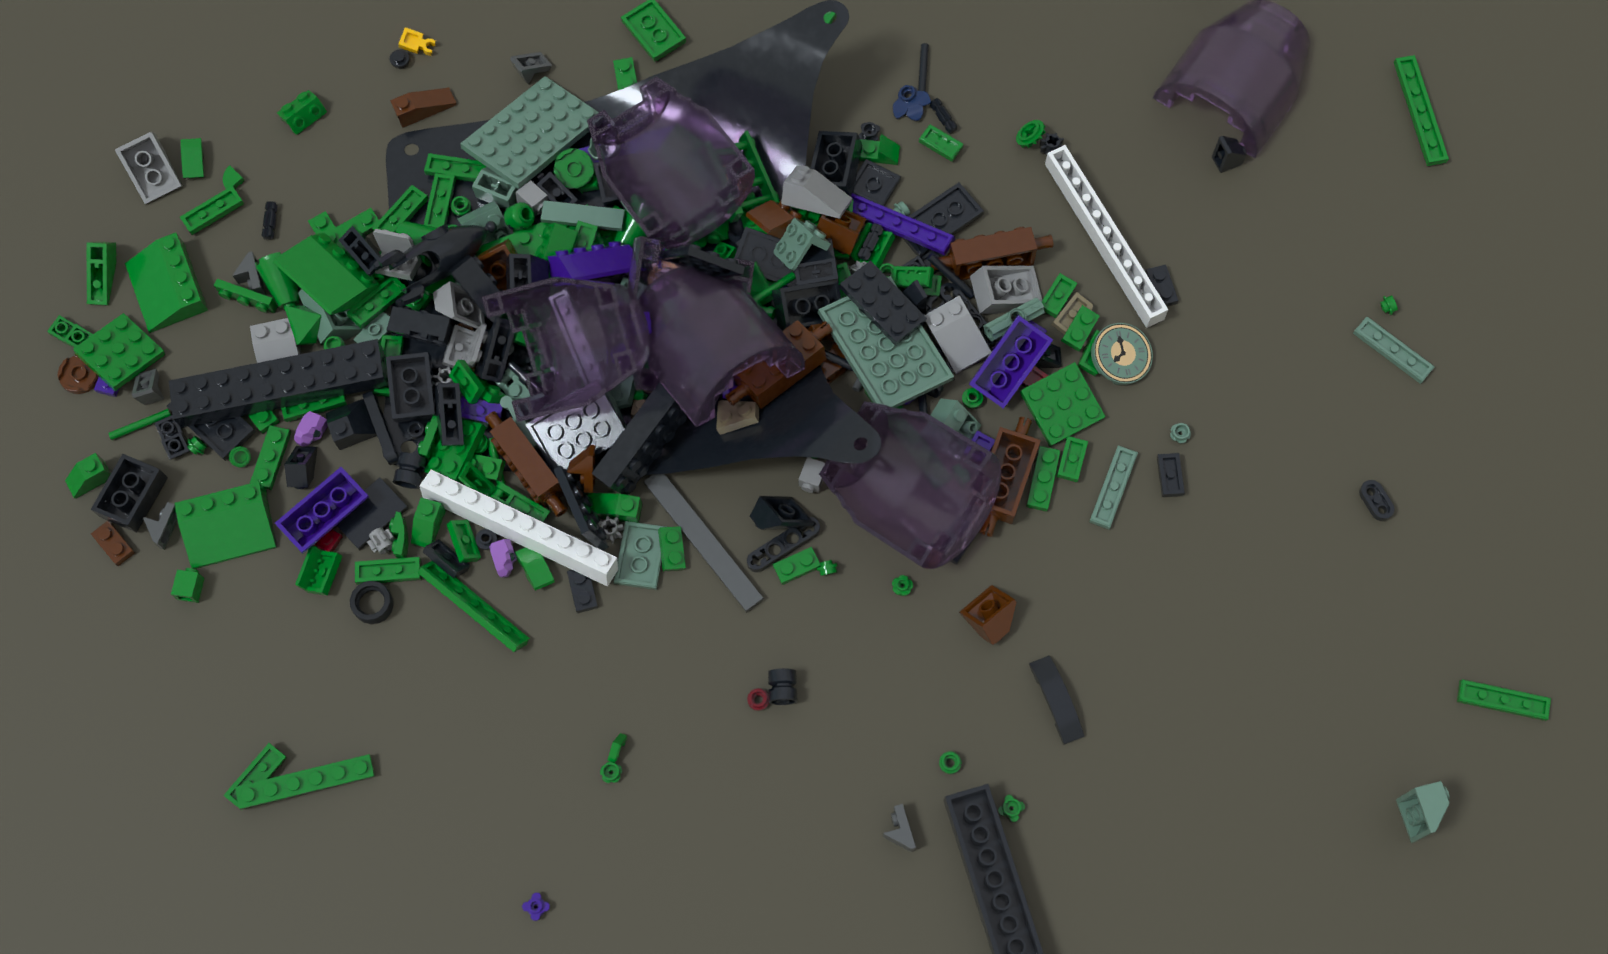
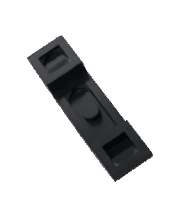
[1029,656,1084,745]

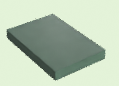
[614,521,665,590]

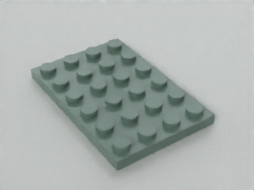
[460,76,603,189]
[818,276,954,415]

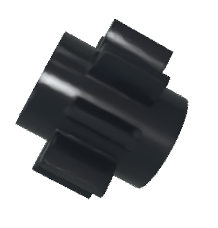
[1039,133,1064,156]

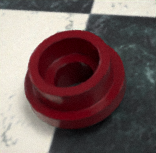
[747,688,769,711]

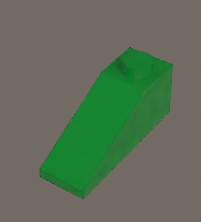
[86,241,116,305]
[585,493,643,523]

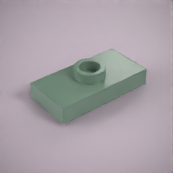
[353,312,390,343]

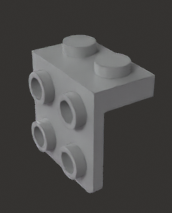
[373,229,422,281]
[442,323,488,368]

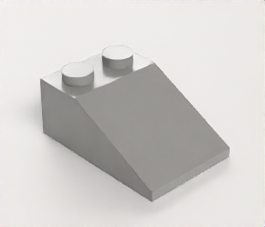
[115,132,182,204]
[781,165,852,219]
[970,266,1042,314]
[924,295,991,374]
[250,318,302,363]

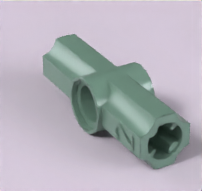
[983,297,1045,341]

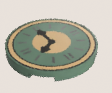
[1091,323,1153,385]

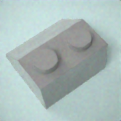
[433,281,485,329]

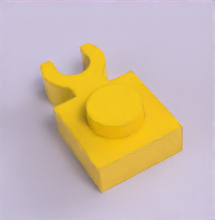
[398,27,436,56]

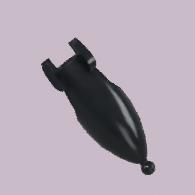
[373,221,497,307]

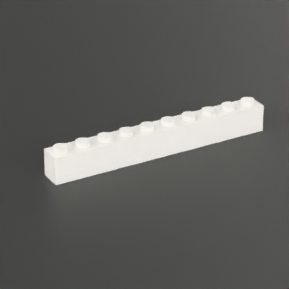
[1045,145,1168,328]
[419,470,618,587]

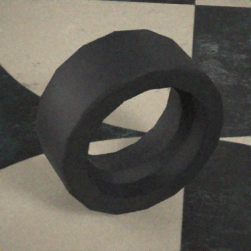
[350,581,394,624]

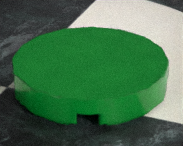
[554,148,594,189]

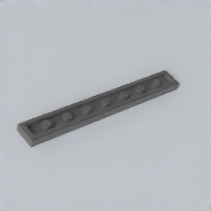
[644,474,764,613]

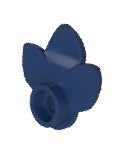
[893,85,931,121]

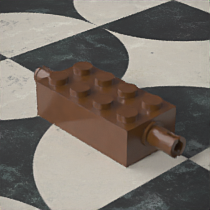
[931,227,1054,281]
[725,320,833,409]
[485,411,568,517]
[972,417,1041,537]

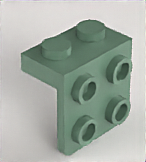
[774,218,831,271]

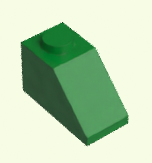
[65,453,111,499]
[411,498,446,548]

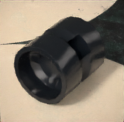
[393,452,427,489]
[768,668,797,705]

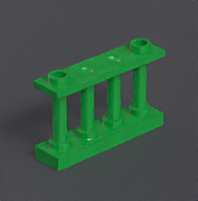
[700,130,779,223]

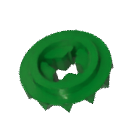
[1016,120,1046,148]

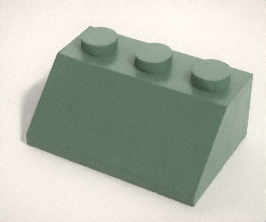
[298,289,366,344]
[1396,781,1450,843]

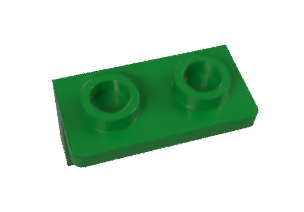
[277,90,327,135]
[851,223,895,269]
[295,546,343,596]

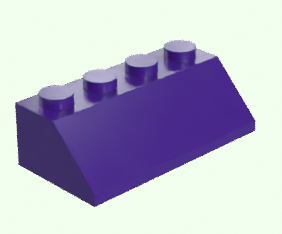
[548,241,644,282]
[969,315,1053,409]
[275,467,369,554]

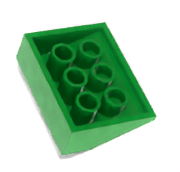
[125,232,208,333]
[273,232,380,315]
[175,481,277,569]

